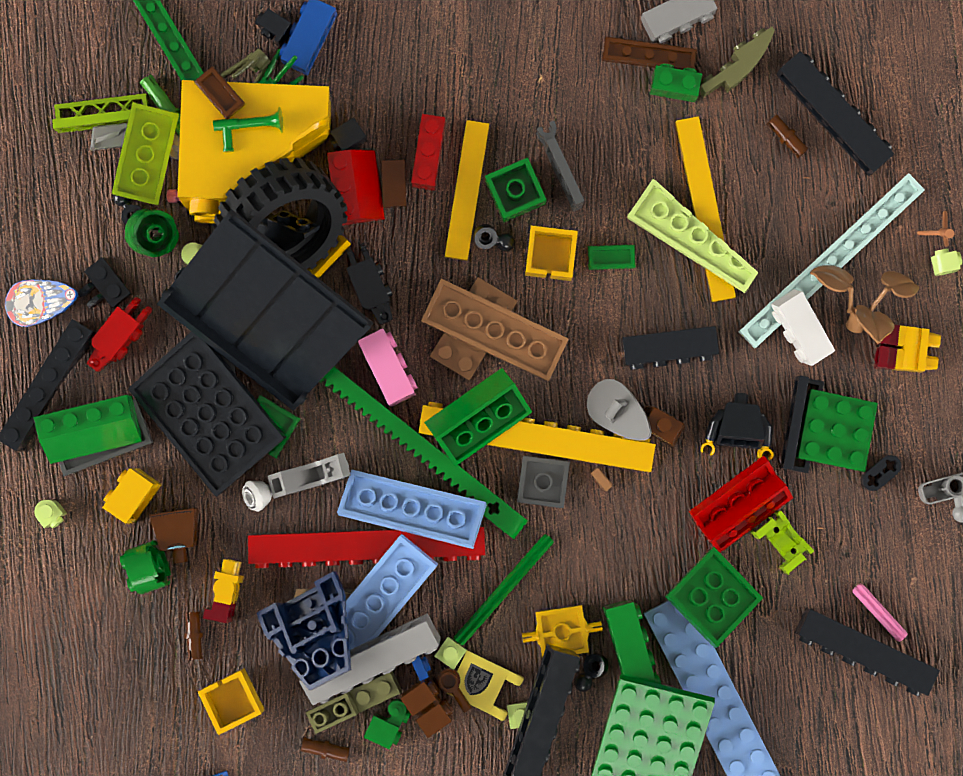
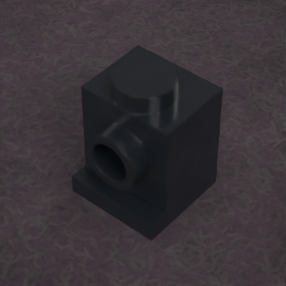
[255,8,292,48]

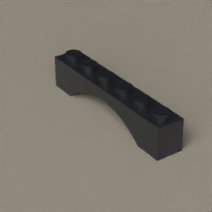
[0,319,96,452]

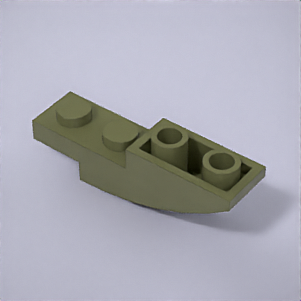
[699,27,775,98]
[306,671,403,734]

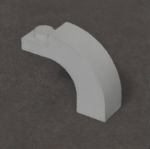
[267,453,351,499]

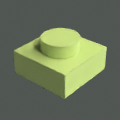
[434,637,467,669]
[507,701,528,729]

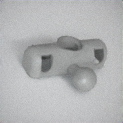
[918,472,963,522]

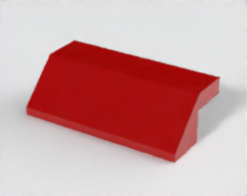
[688,455,793,553]

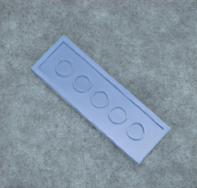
[337,470,487,549]
[346,534,438,650]

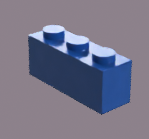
[279,0,338,76]

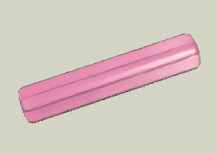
[852,583,908,642]

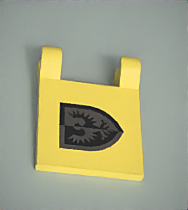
[447,650,524,721]

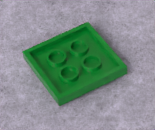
[795,389,878,472]
[665,547,763,648]

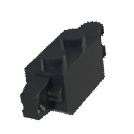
[346,243,393,325]

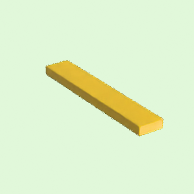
[445,120,489,261]

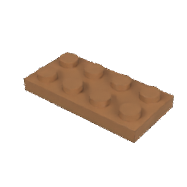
[430,277,518,381]

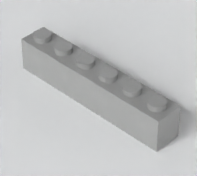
[299,613,441,705]

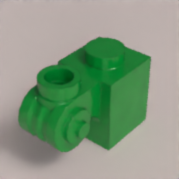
[364,699,411,750]

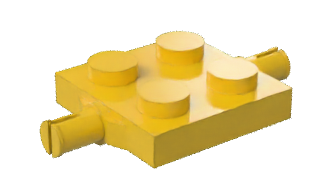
[522,605,603,658]

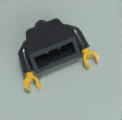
[701,393,774,460]

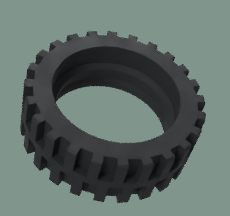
[214,158,348,269]

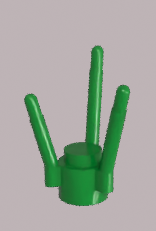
[258,49,304,85]

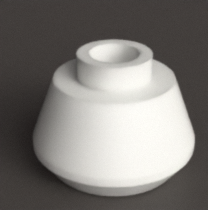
[242,481,273,512]

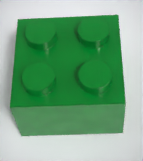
[485,157,547,223]

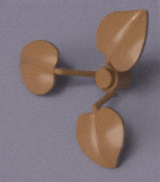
[810,265,919,344]

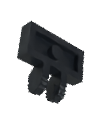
[78,257,132,309]

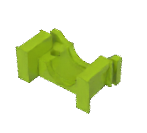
[750,511,814,575]

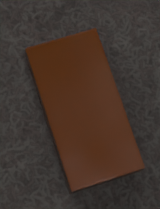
[194,66,245,119]
[382,160,406,208]

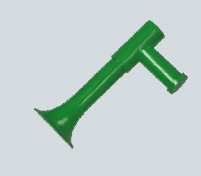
[213,107,283,152]

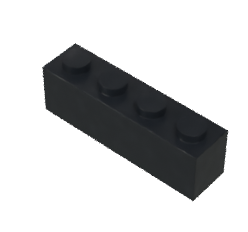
[621,326,719,370]

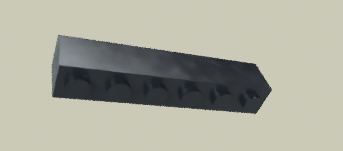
[776,51,894,176]
[794,608,940,697]
[503,644,580,776]

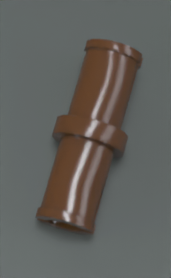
[766,114,809,159]
[184,612,203,660]
[300,737,350,762]

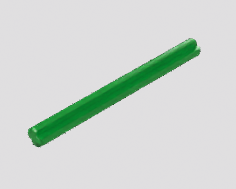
[454,534,554,645]

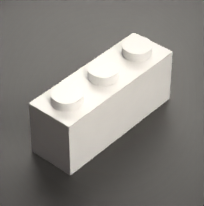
[771,289,835,366]

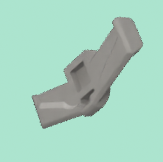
[90,123,180,160]

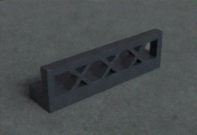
[780,375,824,473]

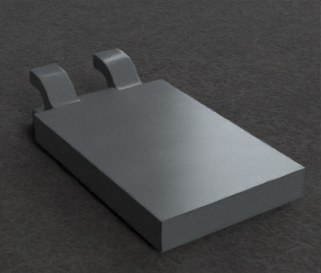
[536,120,585,212]

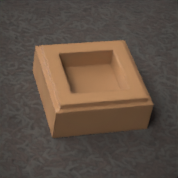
[590,468,612,491]

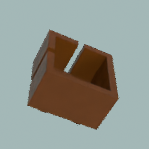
[400,678,453,738]

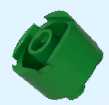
[125,209,179,257]
[120,540,171,594]

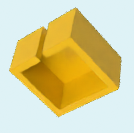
[525,226,578,281]
[102,468,162,524]
[198,668,265,735]

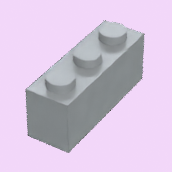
[641,0,717,44]

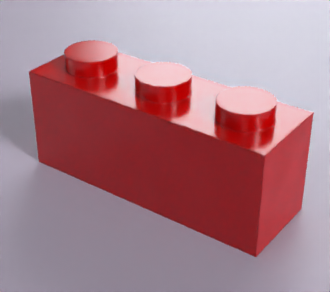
[411,114,446,191]

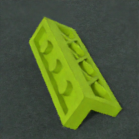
[52,93,149,133]

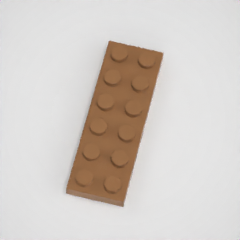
[421,279,569,382]

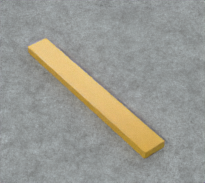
[675,116,736,302]

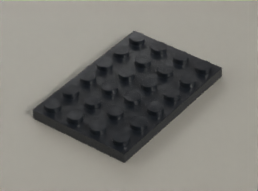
[128,331,286,497]

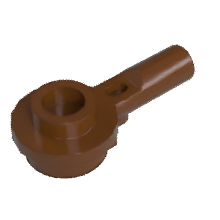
[437,668,472,713]

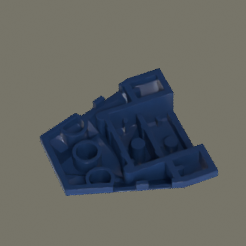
[256,571,352,690]

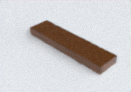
[602,36,697,70]

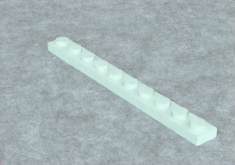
[738,173,925,348]

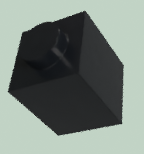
[330,117,368,151]

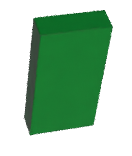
[588,245,636,270]

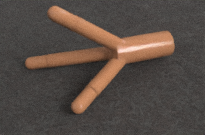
[917,211,954,247]

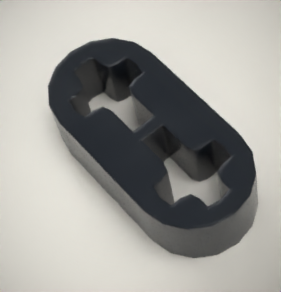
[860,455,902,491]

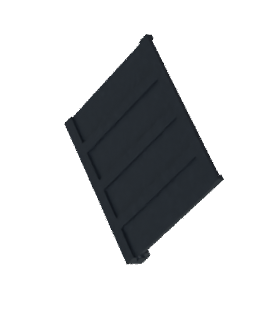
[157,209,373,411]

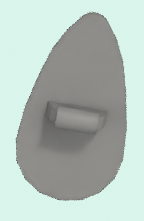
[587,379,652,441]

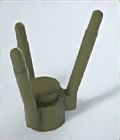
[220,49,270,83]

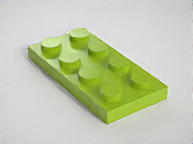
[111,102,179,205]

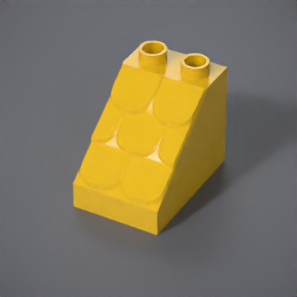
[177,80,331,224]

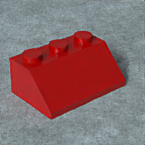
[327,149,385,226]

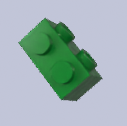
[650,64,702,103]

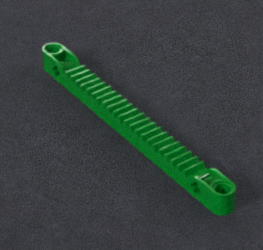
[320,367,528,539]

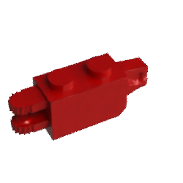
[87,297,153,372]

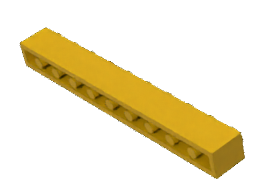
[418,402,656,472]

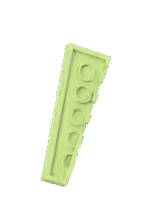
[627,179,758,293]

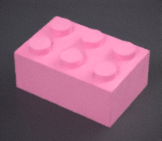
[358,329,418,407]

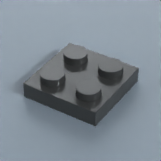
[517,456,570,508]

